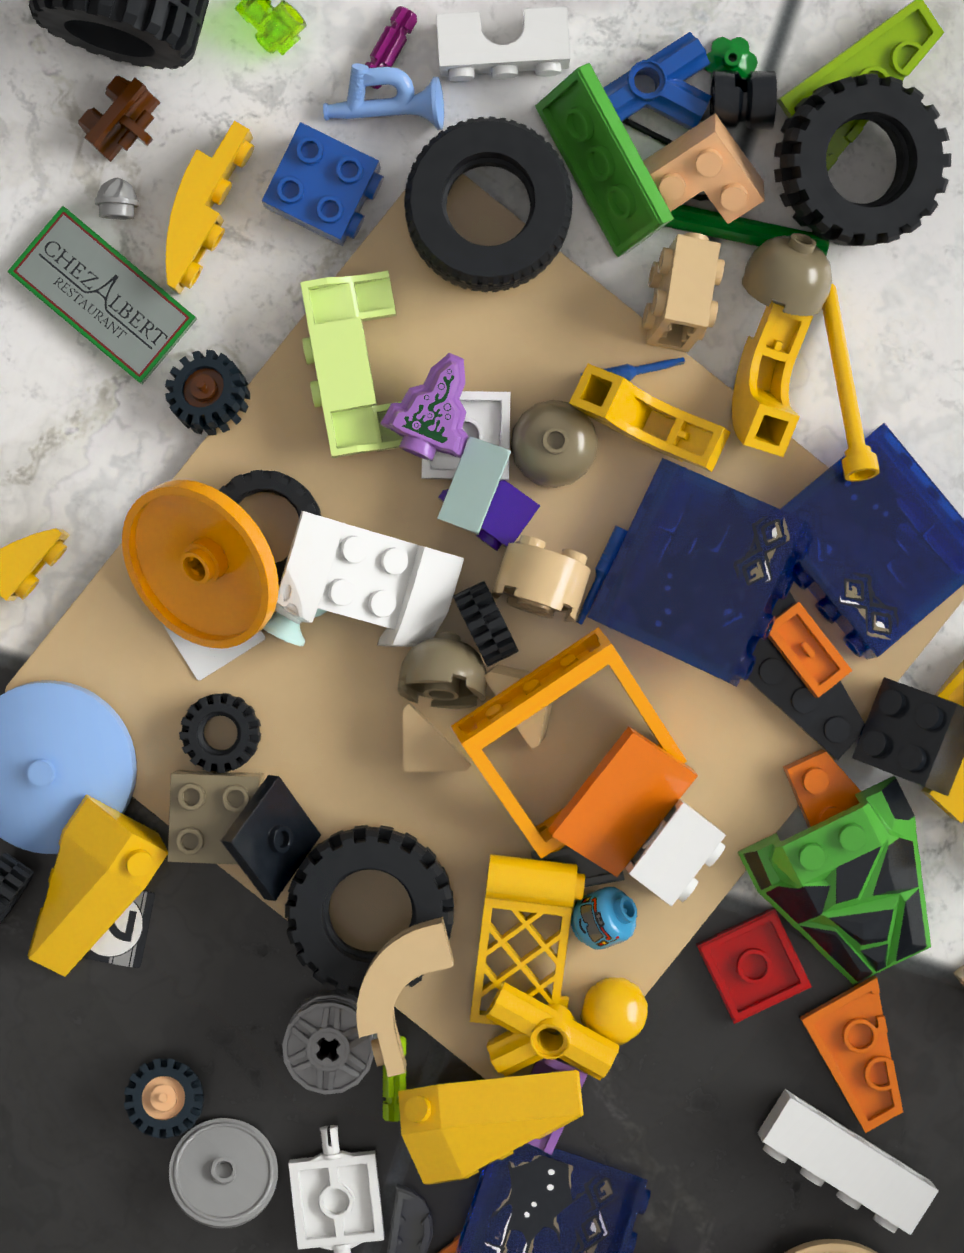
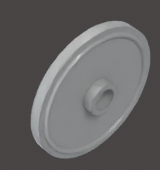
[169,1118,278,1228]

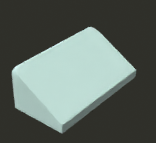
[437,436,511,535]

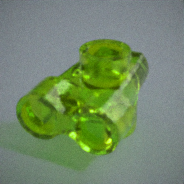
[234,0,307,56]

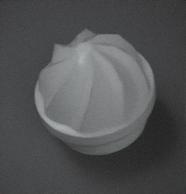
[95,178,139,220]

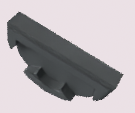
[387,1184,433,1253]

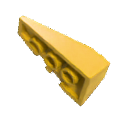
[27,794,168,977]
[398,1070,584,1185]

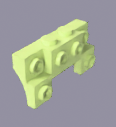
[300,270,403,458]

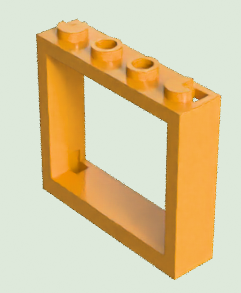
[451,627,687,859]

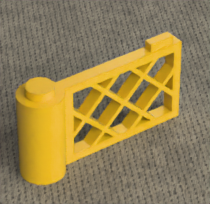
[470,854,585,1032]

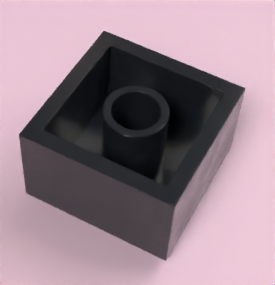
[852,677,964,796]

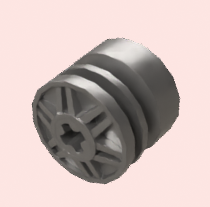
[282,991,378,1095]

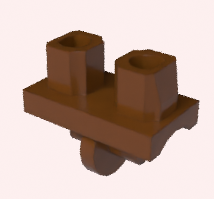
[78,76,161,162]

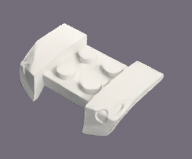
[275,511,464,647]

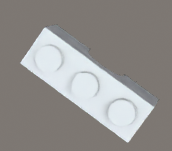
[436,6,571,82]

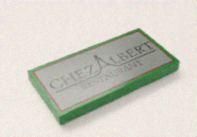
[7,206,197,384]

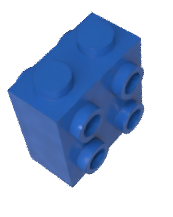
[262,122,384,246]

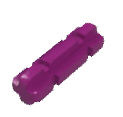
[365,6,417,89]

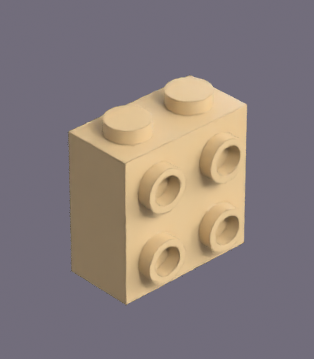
[642,233,725,353]

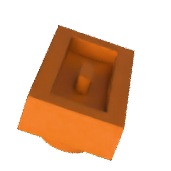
[762,601,853,698]

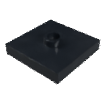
[221,775,321,901]

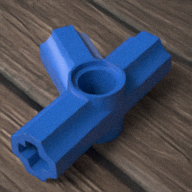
[604,32,712,130]

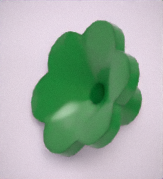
[704,37,758,78]

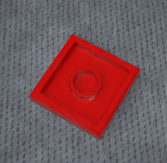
[696,907,812,1024]

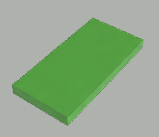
[535,63,674,257]

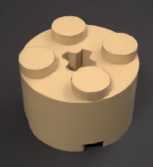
[491,535,591,622]

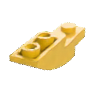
[165,120,255,294]
[0,528,70,601]

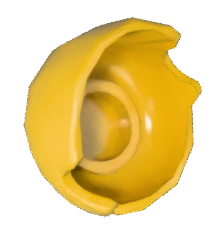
[580,978,648,1045]

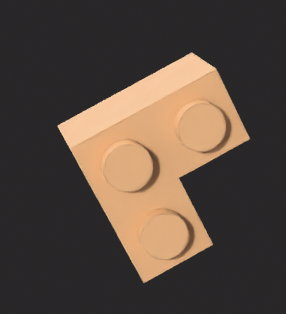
[643,113,765,224]

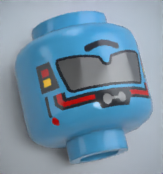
[571,887,637,950]

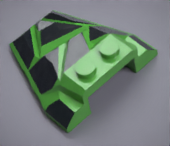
[738,775,931,984]

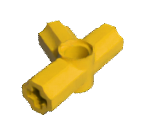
[485,982,619,1081]

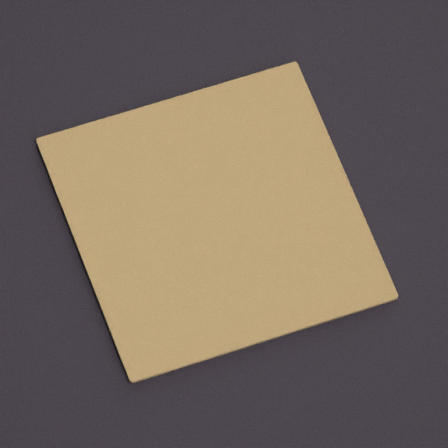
[5,174,964,1079]

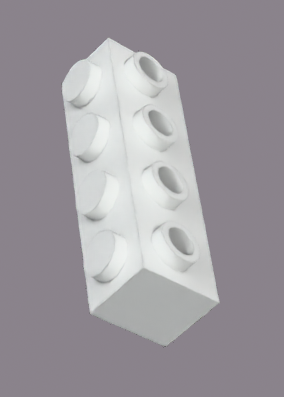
[757,1089,939,1235]

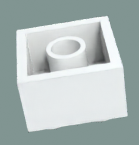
[625,799,726,906]

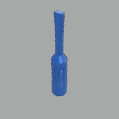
[581,357,685,381]
[576,525,631,625]

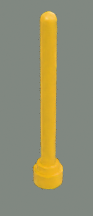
[822,283,880,481]

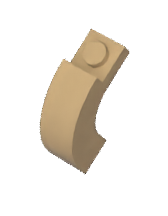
[356,917,454,1077]

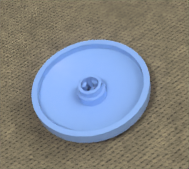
[0,680,137,854]

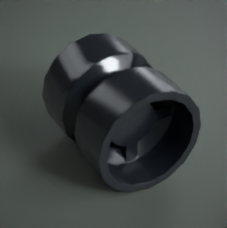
[710,70,777,129]

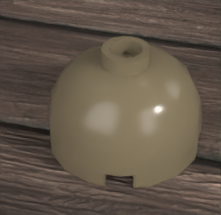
[742,233,832,316]
[511,400,598,488]
[398,632,487,709]

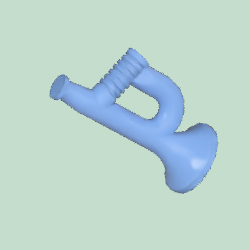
[323,63,444,130]

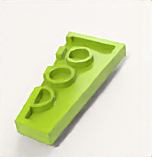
[777,0,944,171]

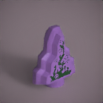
[380,353,468,461]

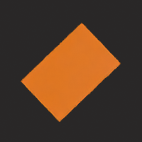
[548,726,698,877]

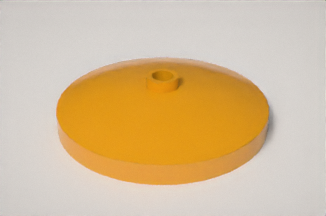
[122,480,279,649]

